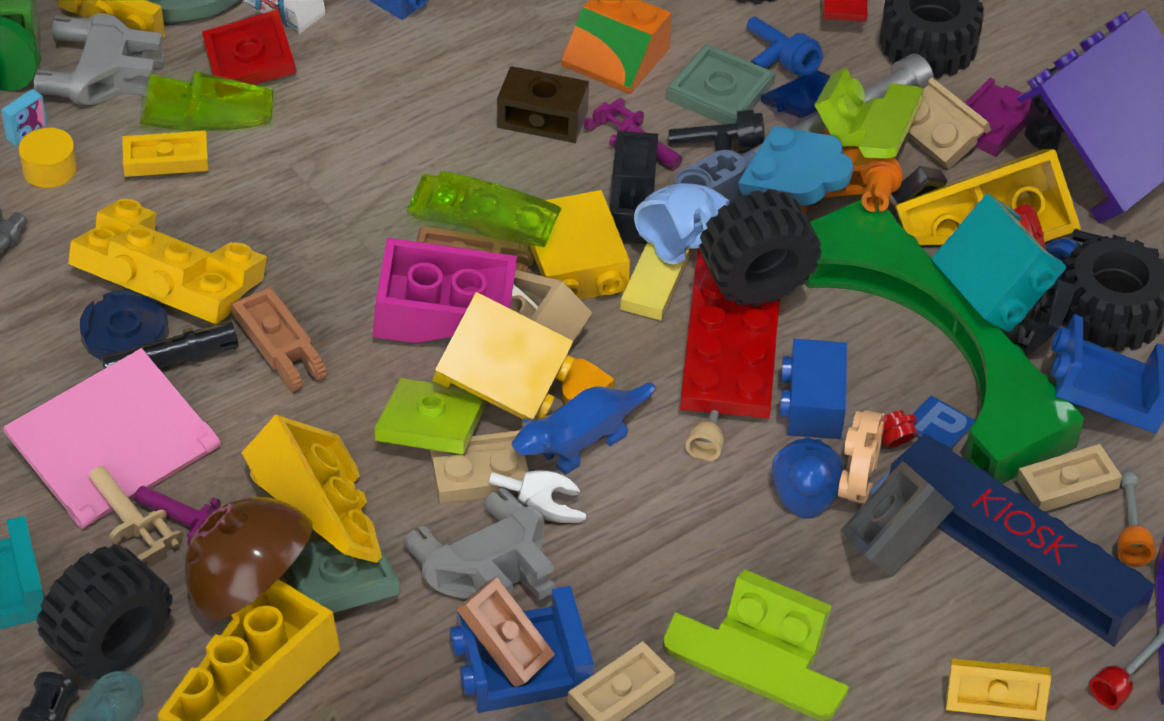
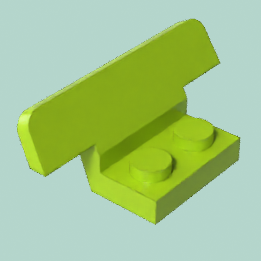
[815,67,923,159]
[664,569,850,721]

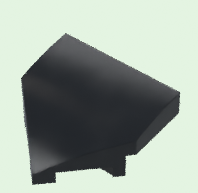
[1014,278,1076,356]

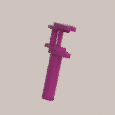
[583,98,682,170]
[134,485,221,547]

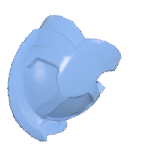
[634,183,730,264]

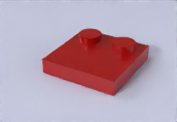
[201,9,297,95]

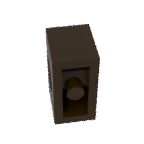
[497,66,589,143]

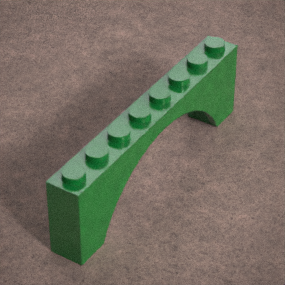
[804,200,1084,484]

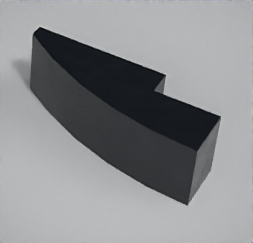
[610,131,658,243]

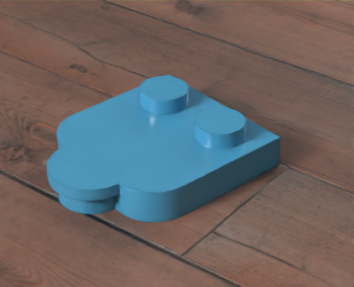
[738,126,854,206]

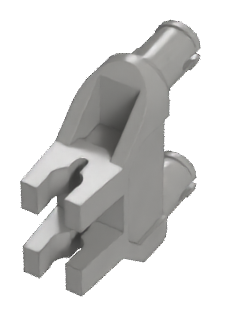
[34,13,165,105]
[404,488,555,600]

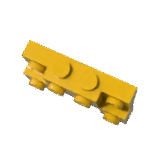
[68,198,267,324]

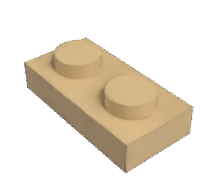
[1017,444,1122,512]
[567,641,675,721]

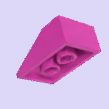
[372,237,517,343]

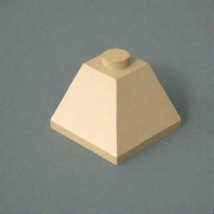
[510,270,592,341]

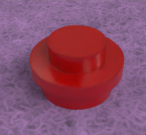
[882,410,918,449]

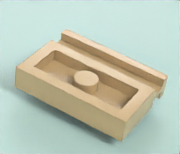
[906,77,991,170]
[430,430,529,504]

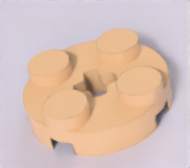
[838,410,884,504]

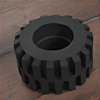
[879,0,984,77]
[699,189,822,306]
[1062,236,1164,351]
[37,545,173,680]

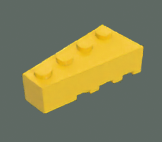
[157,579,341,721]

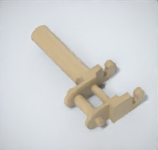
[89,466,183,568]

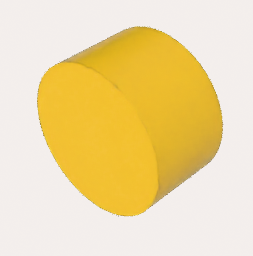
[19,128,77,188]

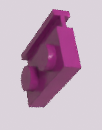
[965,77,1031,157]

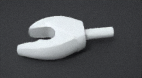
[488,470,586,523]

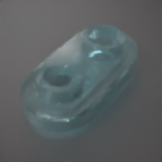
[69,671,144,721]

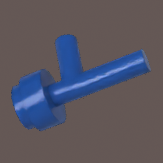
[746,16,823,76]

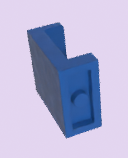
[1051,314,1164,434]
[449,586,594,713]

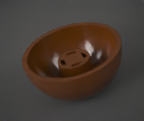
[185,497,313,622]

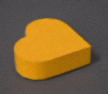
[560,358,615,405]

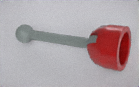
[1089,623,1164,709]

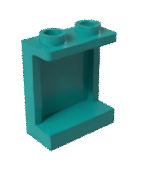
[931,193,1066,332]
[0,516,44,629]

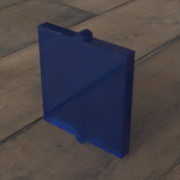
[760,70,831,119]

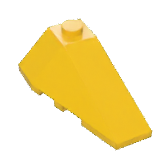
[894,149,1081,245]
[241,414,382,563]

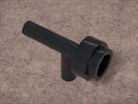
[669,109,765,152]

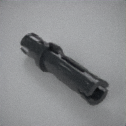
[101,320,239,369]

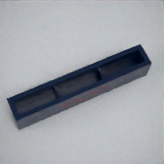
[889,433,1155,647]

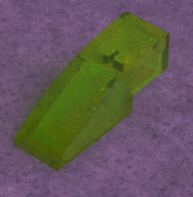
[139,71,273,131]

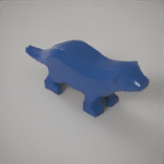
[511,383,656,475]

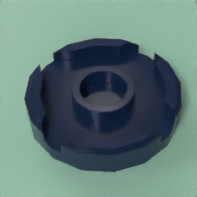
[79,289,169,361]

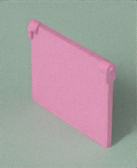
[3,348,221,530]

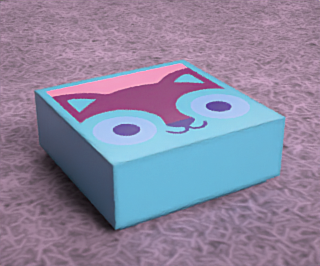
[1,89,47,146]

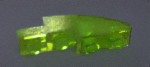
[406,171,561,248]

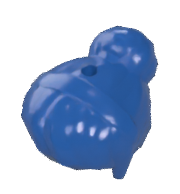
[772,437,844,519]

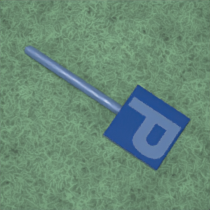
[869,395,976,496]

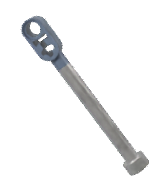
[675,54,934,205]

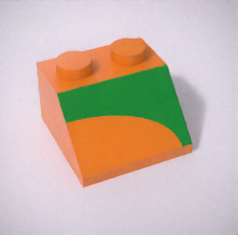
[561,0,672,94]

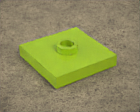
[375,378,487,455]

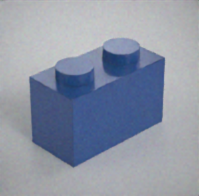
[779,339,847,439]

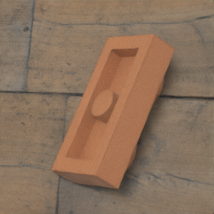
[456,577,555,687]

